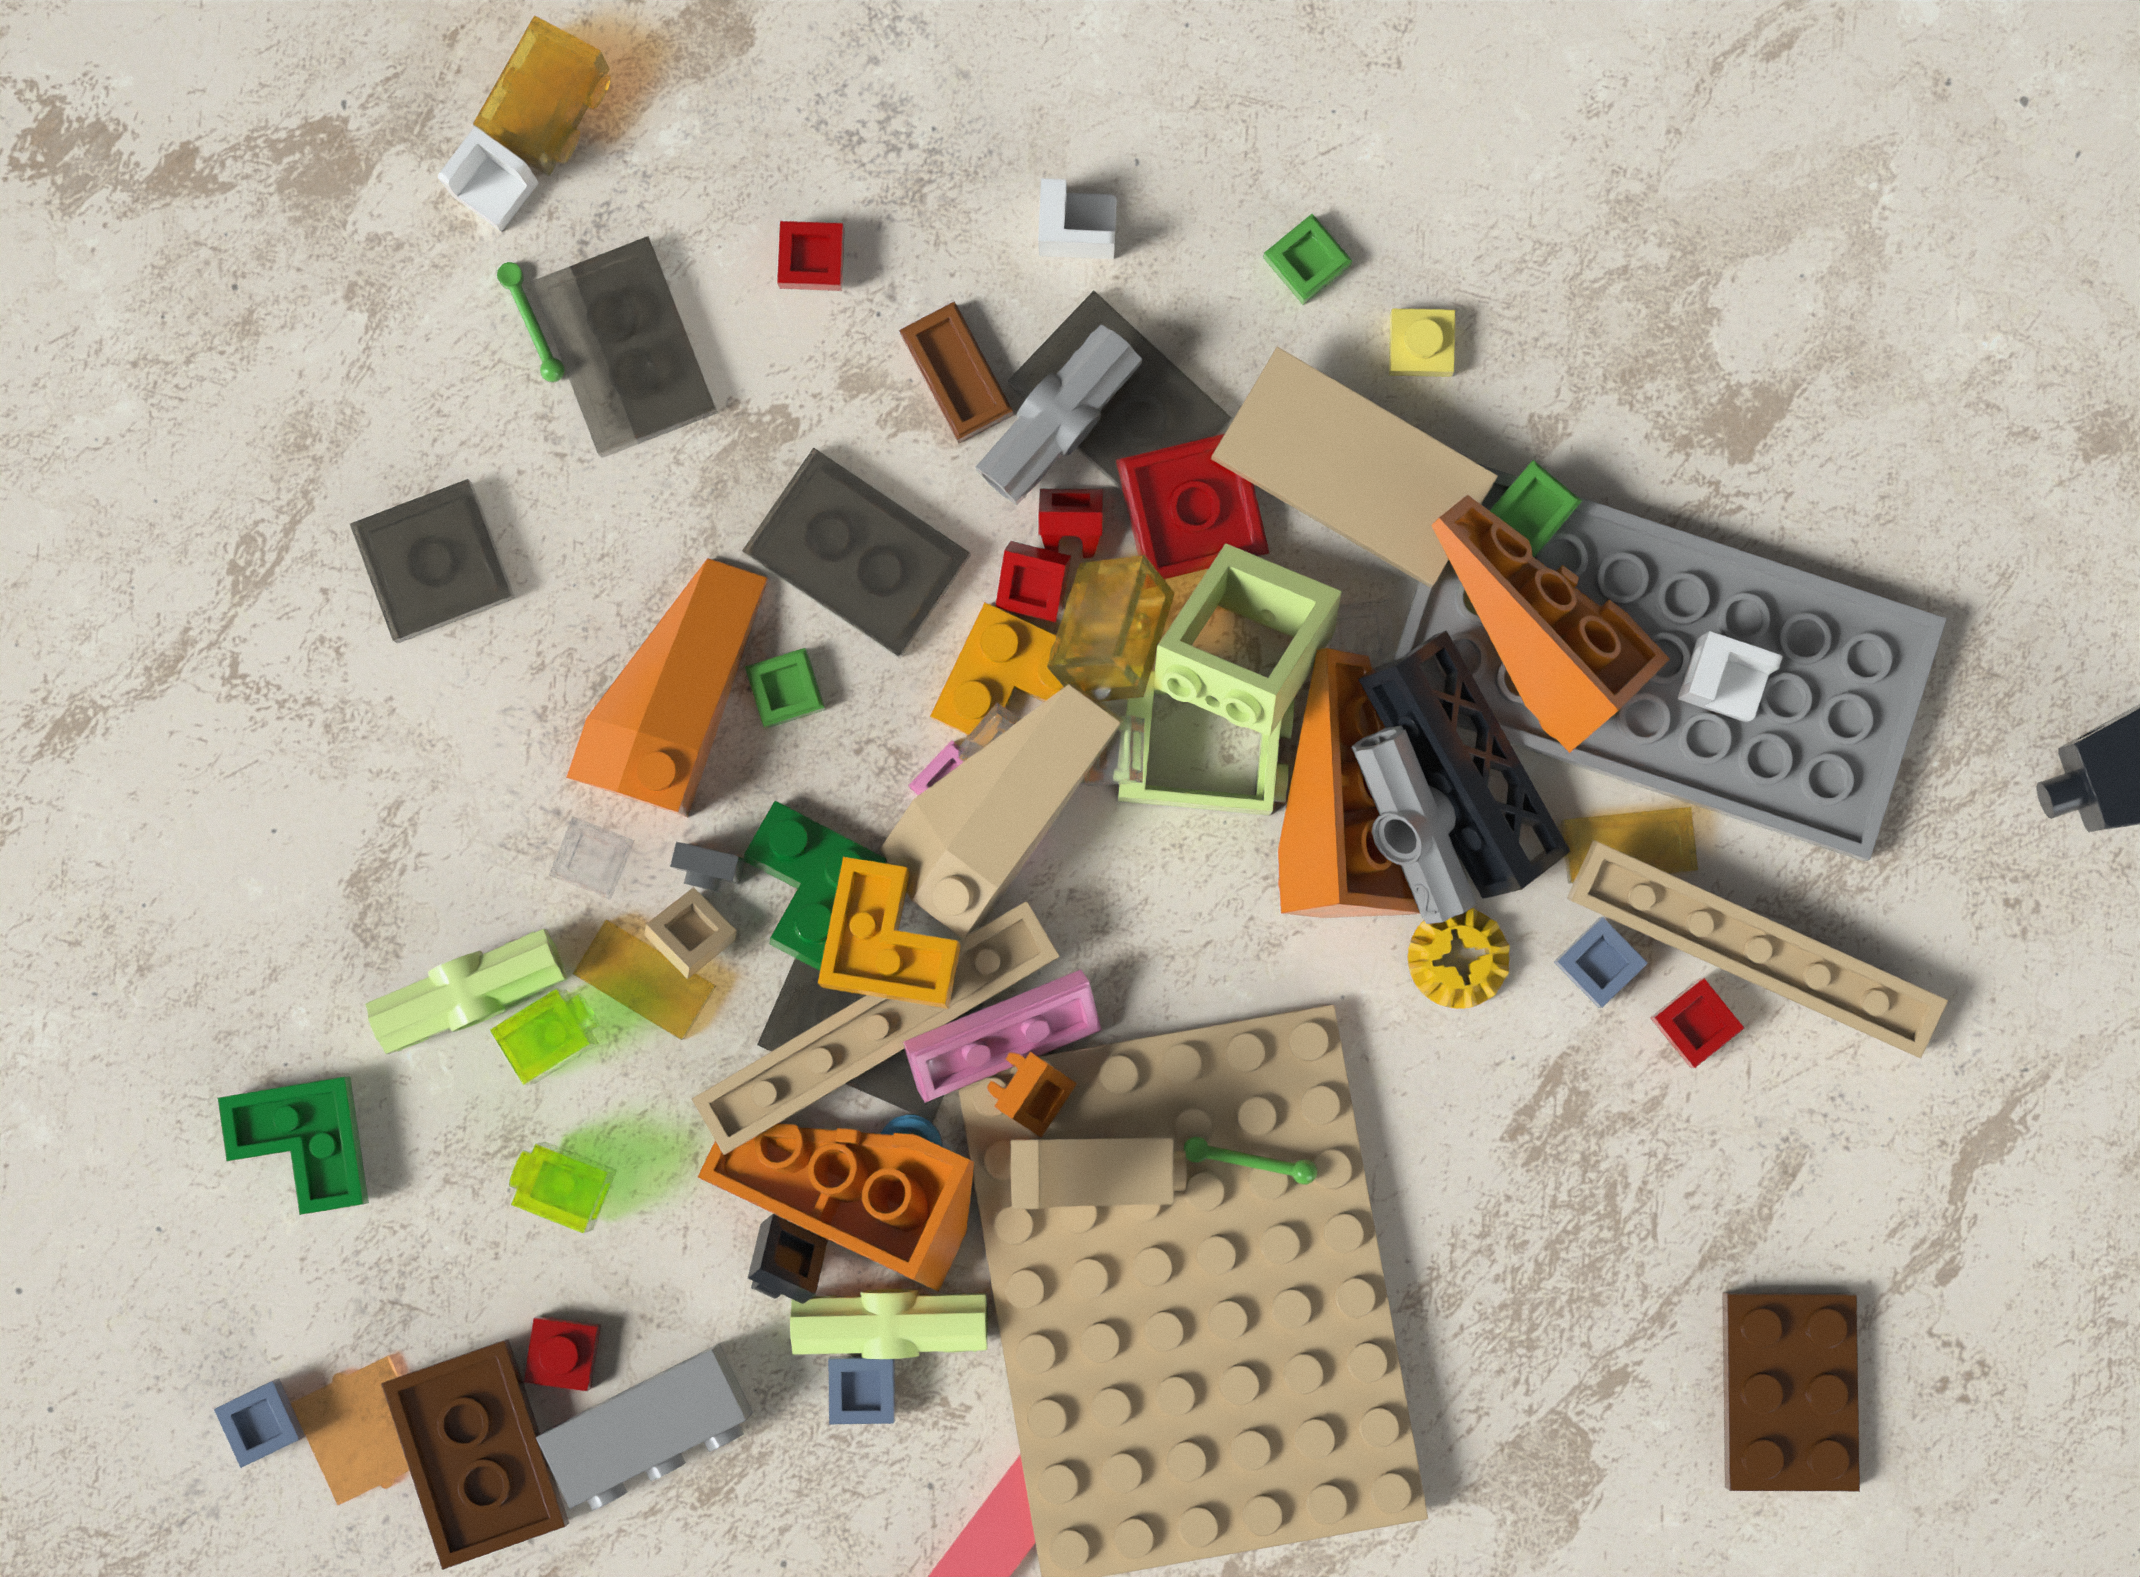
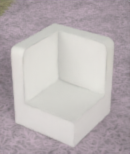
[438,126,539,232]
[1038,178,1117,259]
[1678,631,1783,722]

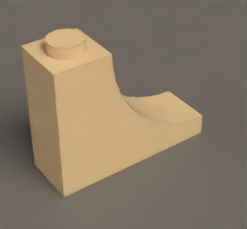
[1011,1138,1186,1209]

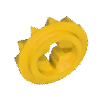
[1407,908,1510,1009]

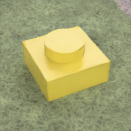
[1389,308,1455,377]

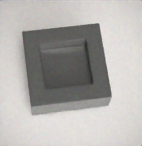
[670,842,745,892]

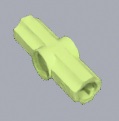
[365,929,567,1054]
[790,1289,988,1359]

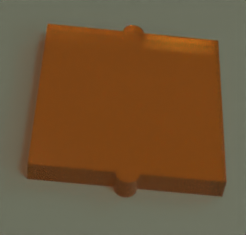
[291,1355,410,1505]

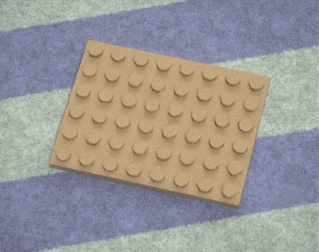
[958,1005,1428,1577]

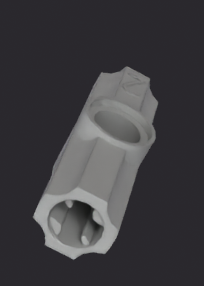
[976,324,1142,505]
[1352,725,1476,924]

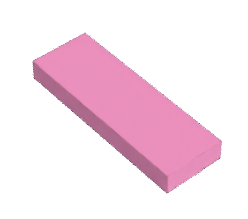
[903,970,1102,1103]

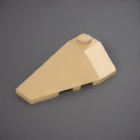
[880,682,1124,939]

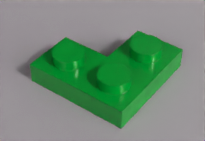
[744,801,887,971]
[217,1076,369,1215]

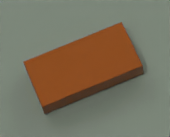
[899,301,1014,444]

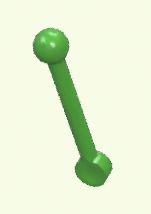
[497,262,565,382]
[1184,1137,1317,1185]

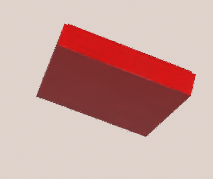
[1116,434,1270,583]

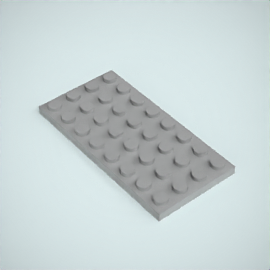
[1393,463,1947,861]

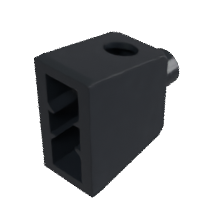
[2036,704,2140,832]

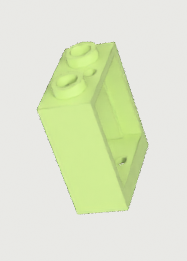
[1153,544,1342,737]
[1118,669,1294,816]

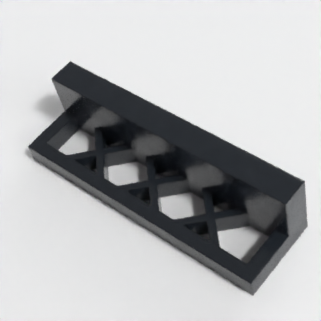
[1358,630,1571,899]

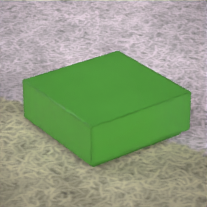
[1263,214,1352,305]
[745,648,826,729]

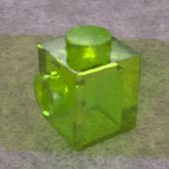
[490,988,600,1085]
[509,1142,617,1234]

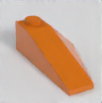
[1431,495,1670,753]
[566,558,768,818]
[1278,648,1420,918]
[698,1123,974,1292]

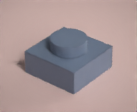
[1554,917,1648,1008]
[828,1356,896,1425]
[214,1378,306,1468]

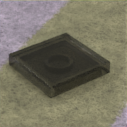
[350,479,515,644]

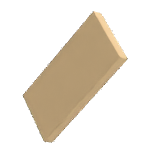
[1211,346,1497,588]

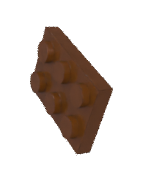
[1722,1293,1860,1492]
[381,1338,569,1570]

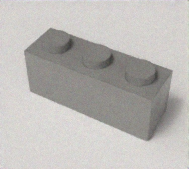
[536,1343,753,1511]

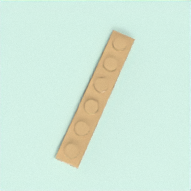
[1567,840,1948,1059]
[691,901,1060,1155]

